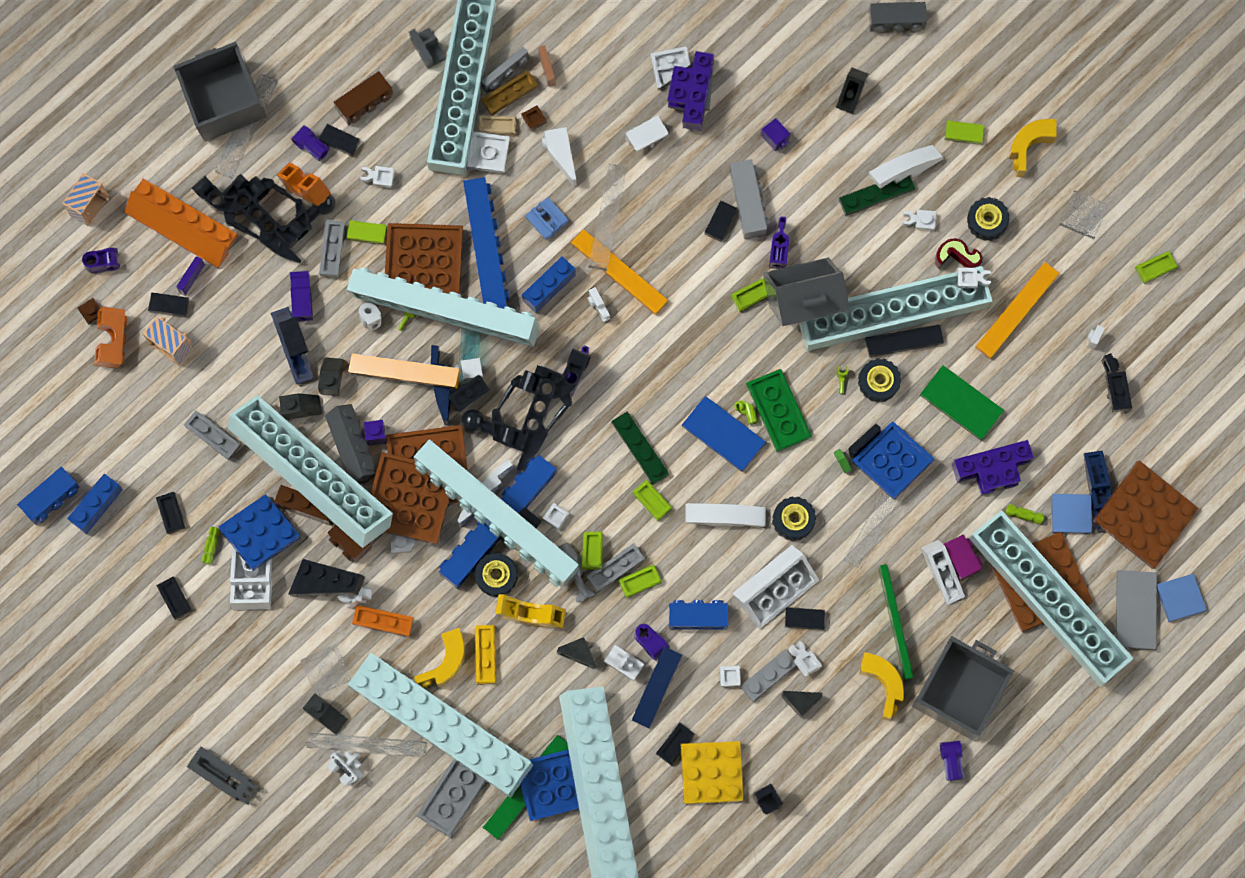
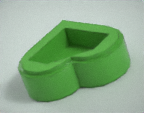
[834,449,852,473]

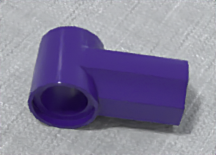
[291,125,329,161]
[940,740,964,781]

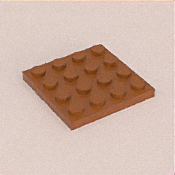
[385,223,463,294]
[386,425,468,504]
[370,452,450,545]
[1093,460,1199,569]
[990,532,1093,632]

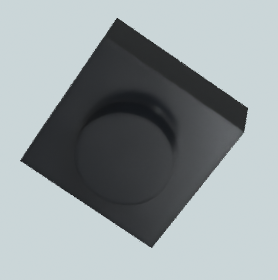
[1101,353,1119,374]

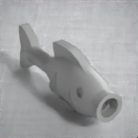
[558,543,595,603]

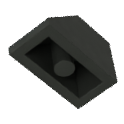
[836,67,869,114]
[318,357,344,396]
[279,393,322,420]
[303,693,348,735]

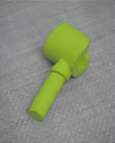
[397,312,416,331]
[836,366,849,394]

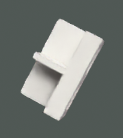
[625,116,668,152]

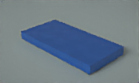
[682,396,766,472]

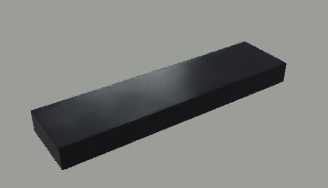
[865,324,944,357]

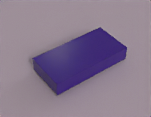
[176,256,205,296]

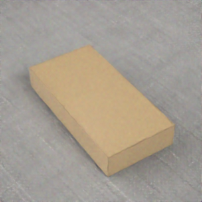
[478,116,516,136]

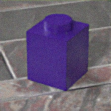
[761,118,790,151]
[364,420,387,446]

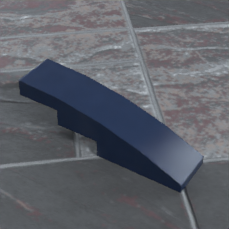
[270,307,314,384]
[431,345,452,425]
[1083,450,1112,532]
[631,647,682,729]

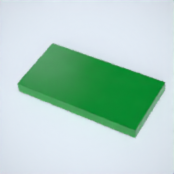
[919,365,1004,441]
[746,369,812,453]

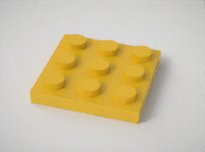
[681,741,743,804]

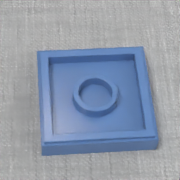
[1051,494,1092,534]
[1157,574,1206,622]

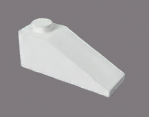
[541,127,577,186]
[921,540,965,605]

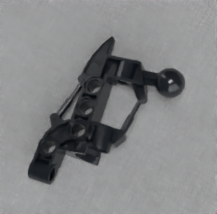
[191,173,336,263]
[461,348,591,470]

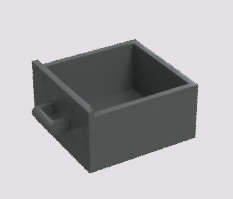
[173,41,267,142]
[763,257,850,326]
[912,636,1015,741]

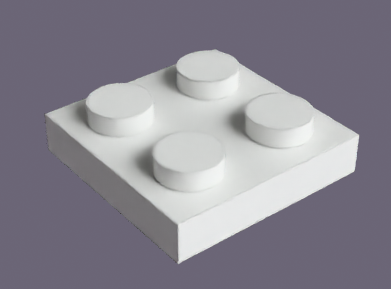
[467,131,510,174]

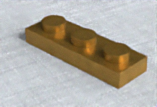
[481,70,538,116]

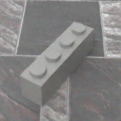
[729,159,770,239]

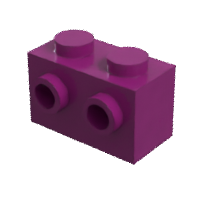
[943,534,982,582]

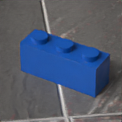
[522,256,576,313]
[17,466,80,525]
[67,473,123,535]
[669,600,728,630]

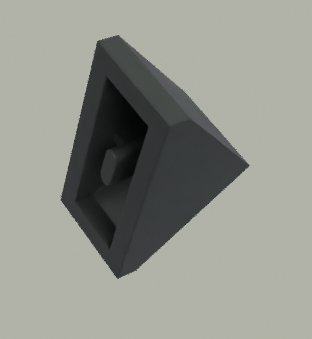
[557,637,595,669]
[782,691,822,718]

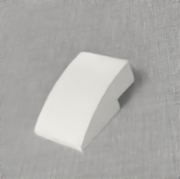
[230,547,272,610]

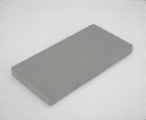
[1116,570,1157,650]
[417,759,486,838]

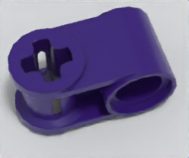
[82,248,120,273]
[634,624,670,661]

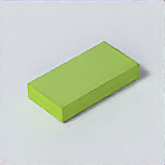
[944,120,984,145]
[347,220,387,245]
[1135,251,1178,284]
[730,277,768,312]
[632,480,672,522]
[581,531,604,570]
[618,564,662,598]

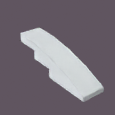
[869,145,943,188]
[458,459,513,527]
[685,503,766,527]

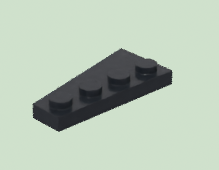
[288,559,365,597]

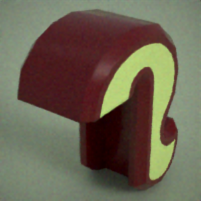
[935,238,983,269]

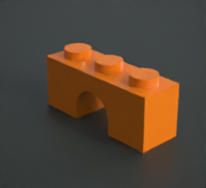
[277,162,331,206]
[94,306,127,369]

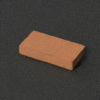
[538,45,555,87]

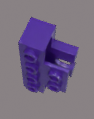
[667,51,714,131]
[952,440,1034,496]

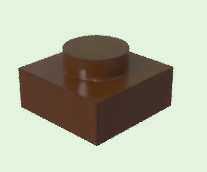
[521,105,547,132]
[77,298,100,325]

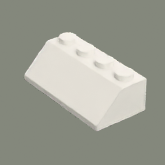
[732,545,819,629]

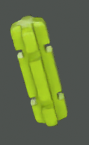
[1006,504,1044,524]
[201,527,220,565]

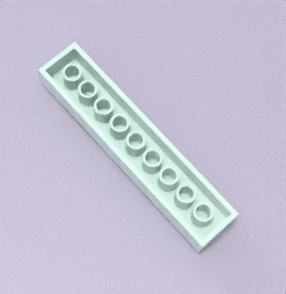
[427,0,497,176]
[799,266,992,351]
[347,267,540,347]
[228,395,393,548]
[414,439,579,588]
[970,510,1134,687]
[348,652,533,798]
[559,686,639,878]

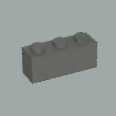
[869,2,927,33]

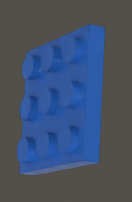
[852,421,934,500]
[218,494,300,571]
[520,749,579,822]

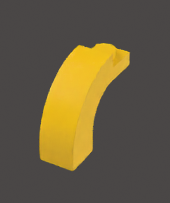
[1009,119,1056,177]
[495,595,566,628]
[414,628,465,688]
[859,652,904,721]

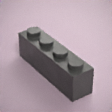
[325,404,377,484]

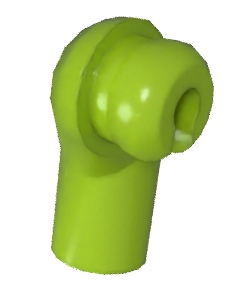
[734,400,758,425]

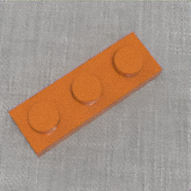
[352,605,414,637]

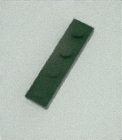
[839,175,915,216]
[611,411,669,485]

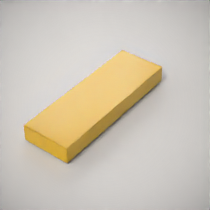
[475,625,496,684]

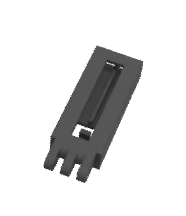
[186,746,259,805]

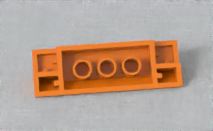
[124,178,238,269]

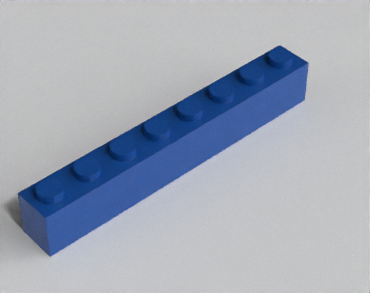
[463,177,511,309]
[439,455,557,589]

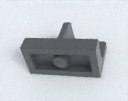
[409,28,446,69]

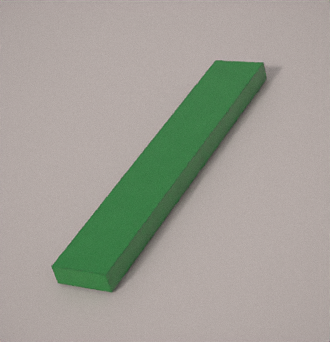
[878,564,914,682]
[482,735,568,840]

